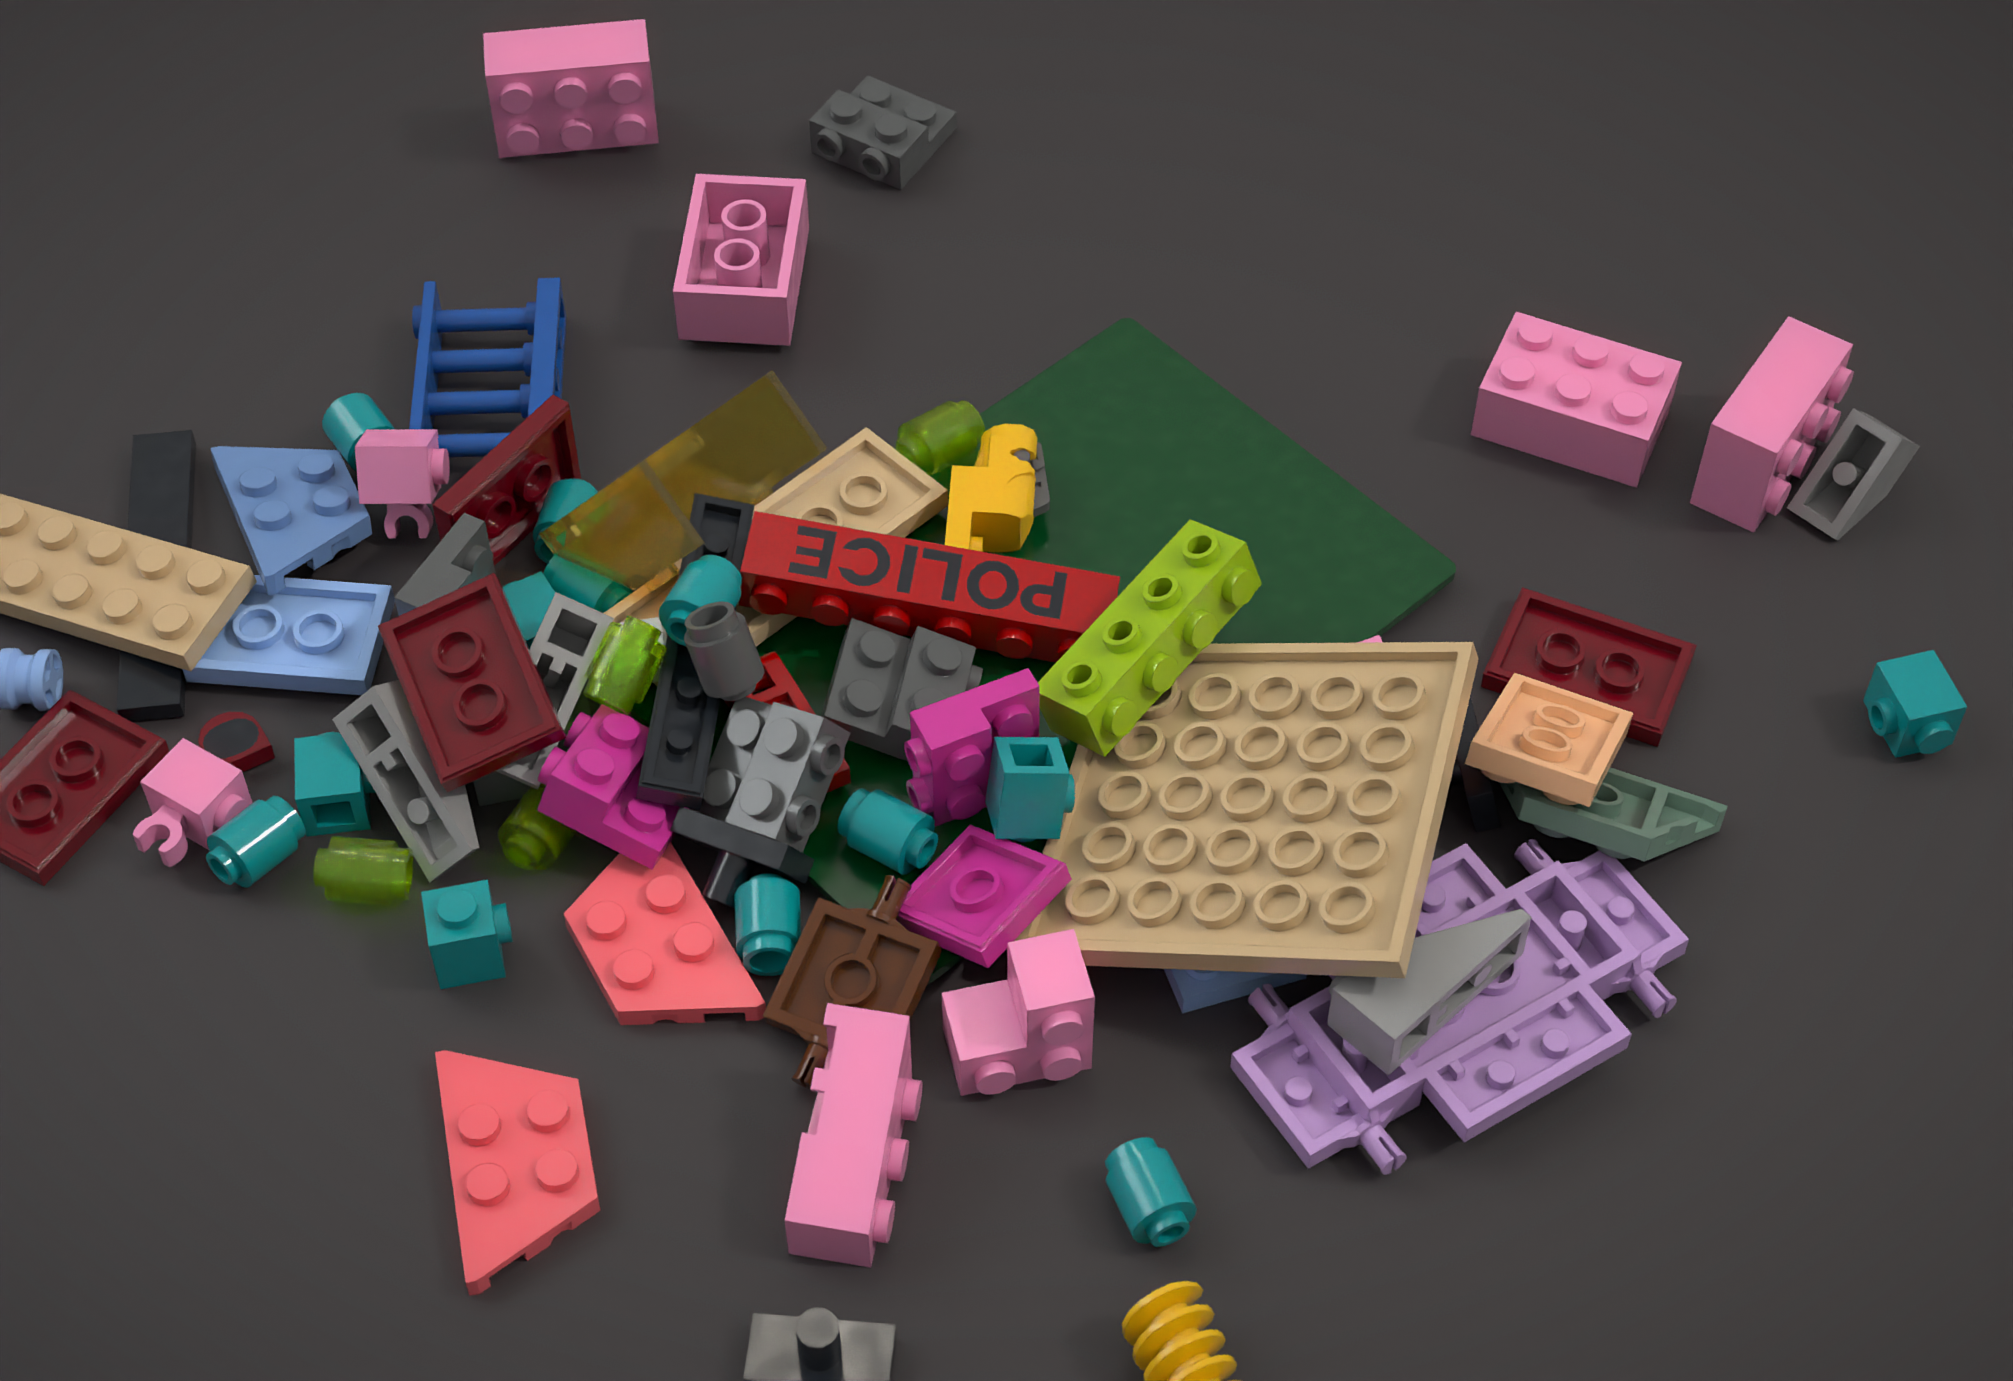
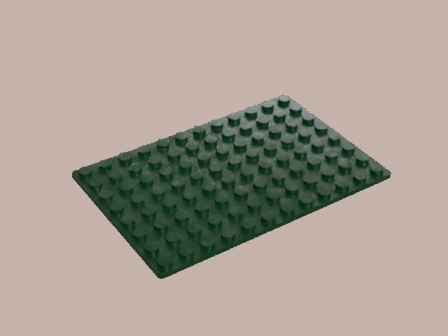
[599,318,1456,984]

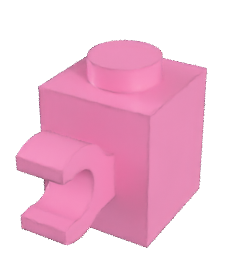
[355,429,450,538]
[133,738,253,867]

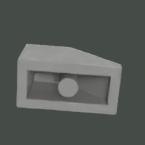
[1787,408,1920,540]

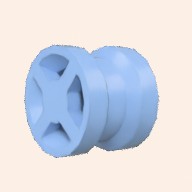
[0,648,63,711]

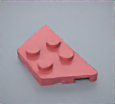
[563,842,766,1025]
[435,1050,600,1296]

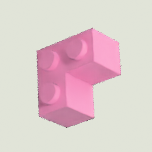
[942,929,1095,1096]

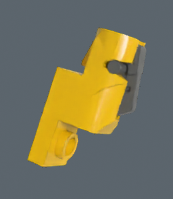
[945,424,1050,552]

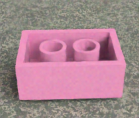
[483,19,659,158]
[673,174,809,346]
[1471,312,1682,488]
[1690,316,1854,533]

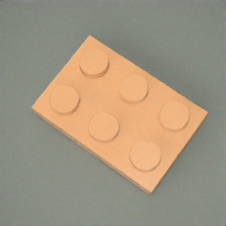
[1465,673,1633,807]

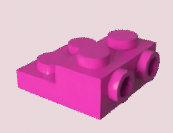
[904,668,1040,827]
[537,704,691,870]

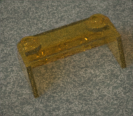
[539,370,828,593]

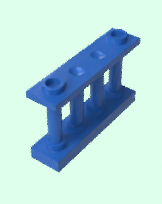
[409,278,567,458]

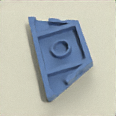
[210,446,372,596]

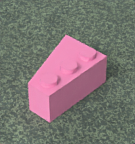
[785,1003,923,1268]

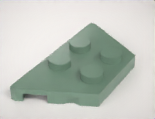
[1499,767,1728,861]

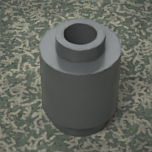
[684,602,764,701]

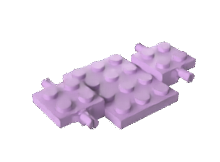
[1230,839,1689,1175]

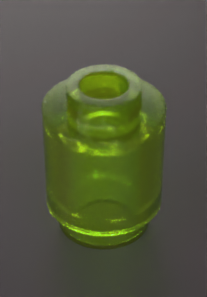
[895,400,985,476]
[583,616,668,715]
[498,783,577,870]
[314,836,413,906]

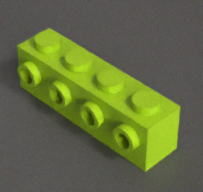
[1038,519,1262,757]

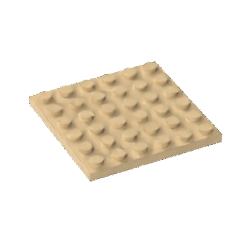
[1014,642,1479,978]

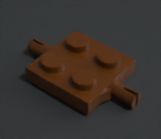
[763,875,942,1090]

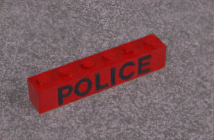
[739,511,1120,662]

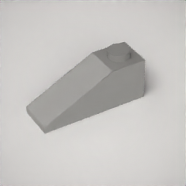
[496,592,614,789]
[332,680,479,882]
[1327,909,1531,1076]

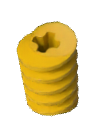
[1122,1281,1241,1381]

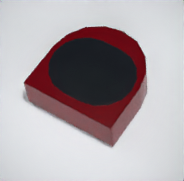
[198,711,275,772]

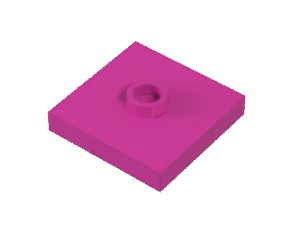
[896,825,1072,968]

